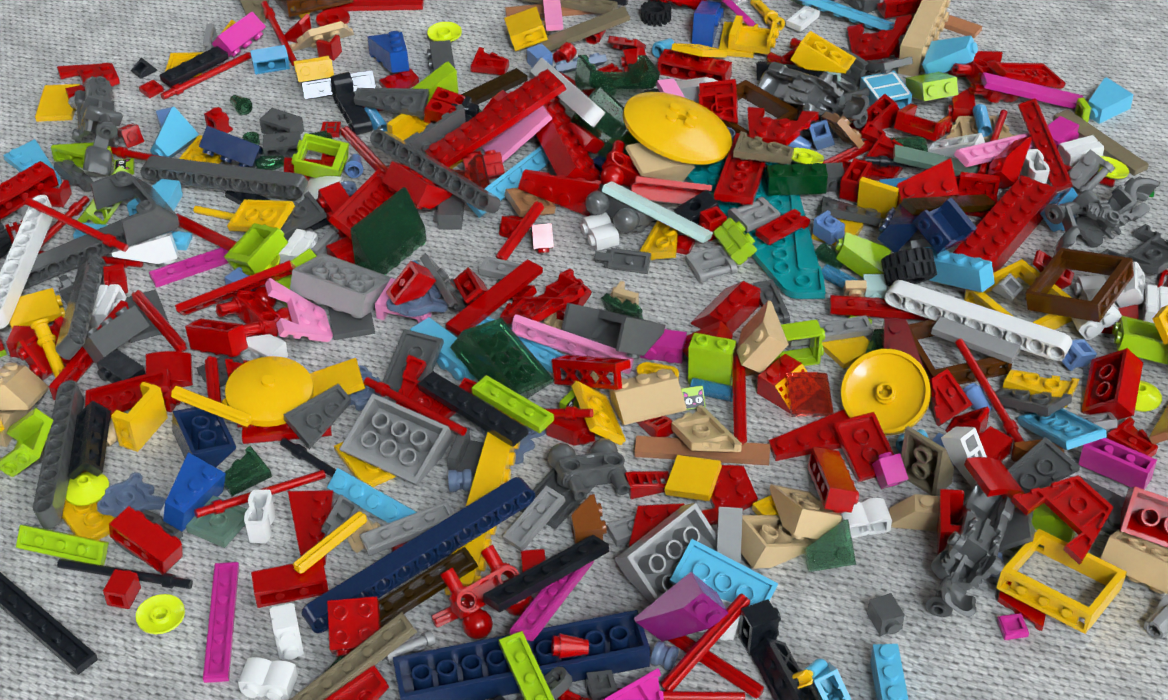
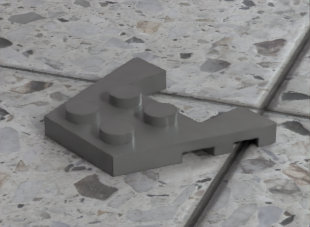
[1101,224,1168,275]

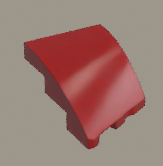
[698,79,738,124]
[538,268,592,320]

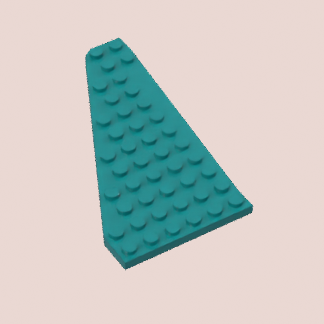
[685,145,826,299]

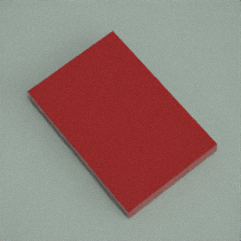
[832,412,894,482]

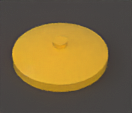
[841,349,931,436]
[225,356,313,427]

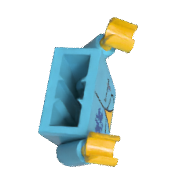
[792,659,851,700]

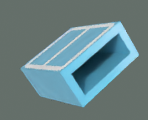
[860,71,912,109]

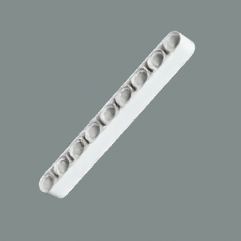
[530,57,606,127]
[0,195,53,329]
[885,280,1072,361]

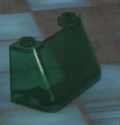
[575,55,660,92]
[570,82,640,158]

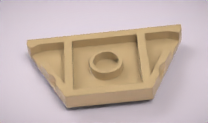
[290,21,354,51]
[946,116,1017,143]
[672,405,742,452]

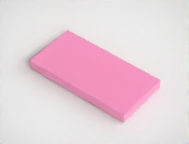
[481,105,552,163]

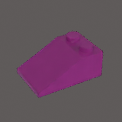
[634,572,729,642]

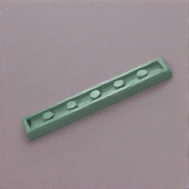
[893,144,989,176]

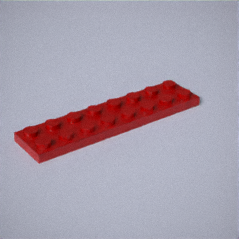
[425,69,567,168]

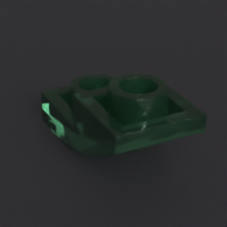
[601,293,643,319]

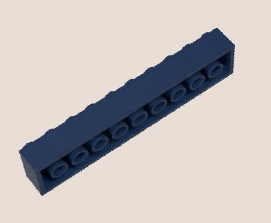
[393,610,650,700]

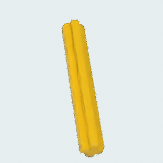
[171,386,252,427]
[293,511,367,574]

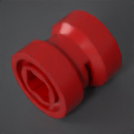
[553,42,577,63]

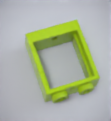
[292,133,349,178]
[224,223,288,275]
[1112,316,1168,365]
[769,319,825,366]

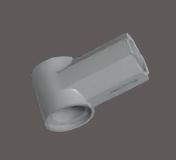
[1144,594,1168,639]

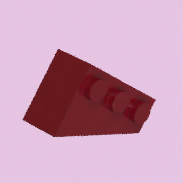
[882,318,924,368]

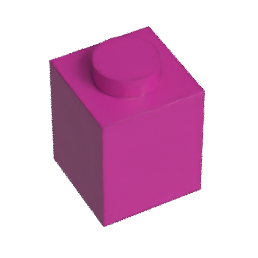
[872,452,908,489]

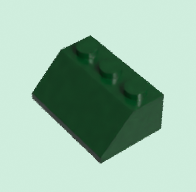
[764,163,828,196]

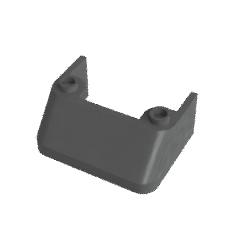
[90,171,180,247]
[561,303,666,359]

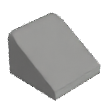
[992,274,1024,301]

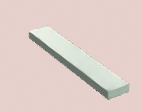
[602,181,713,243]

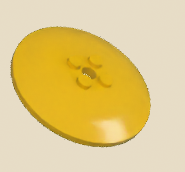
[623,92,732,165]

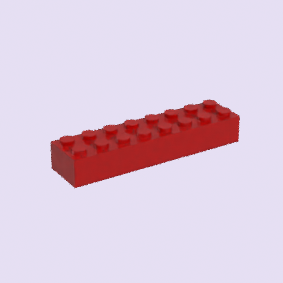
[536,96,602,184]
[953,175,1057,273]

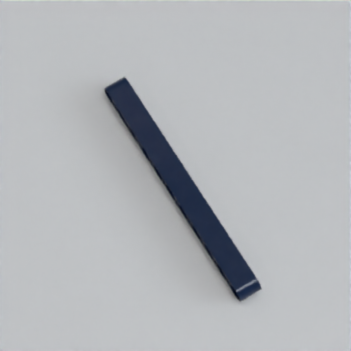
[302,477,535,634]

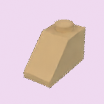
[889,494,939,531]

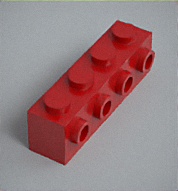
[657,49,732,81]
[0,161,59,220]
[807,447,859,513]

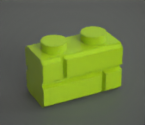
[713,218,757,265]

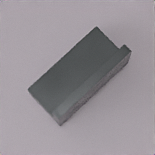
[447,427,484,477]

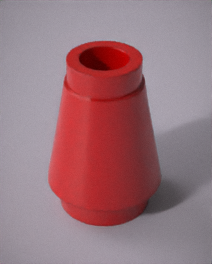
[551,633,589,659]

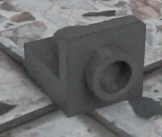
[586,670,617,700]

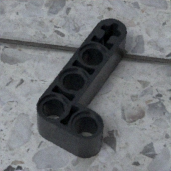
[331,72,373,135]

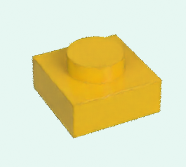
[752,495,779,515]

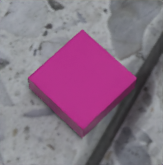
[997,613,1029,640]

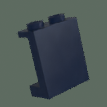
[913,198,977,253]

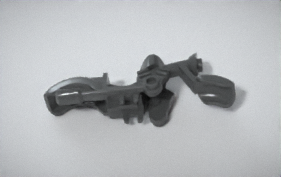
[757,62,869,128]
[72,76,123,176]
[1045,176,1161,256]
[926,483,1015,617]

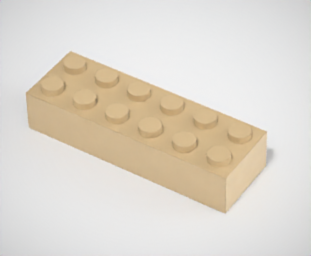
[898,0,951,76]

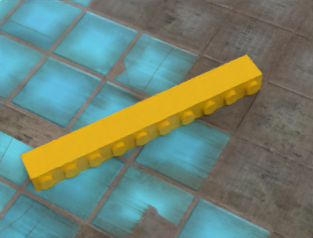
[445,407,525,595]

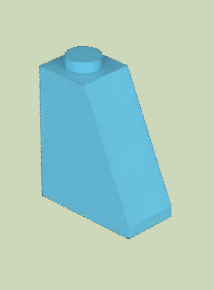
[922,36,978,74]
[1088,77,1134,124]
[150,107,199,158]
[127,179,183,216]

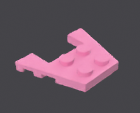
[265,278,333,342]

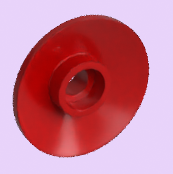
[316,8,350,27]

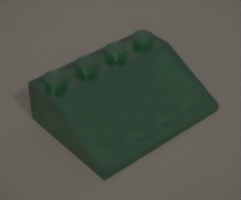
[351,187,427,275]
[450,318,554,399]

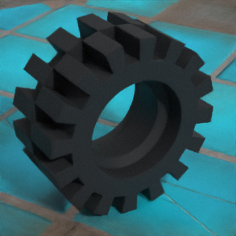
[641,0,671,27]

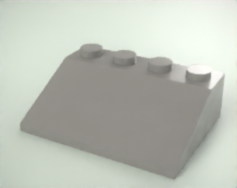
[290,253,394,318]
[340,394,454,486]
[615,503,717,604]

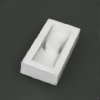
[786,5,820,32]

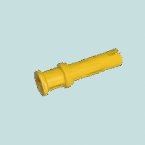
[750,0,785,31]
[30,318,64,378]

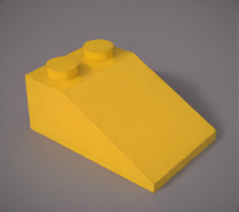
[791,31,856,74]

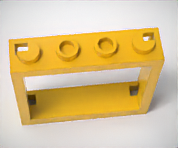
[964,259,1073,330]
[996,529,1127,634]

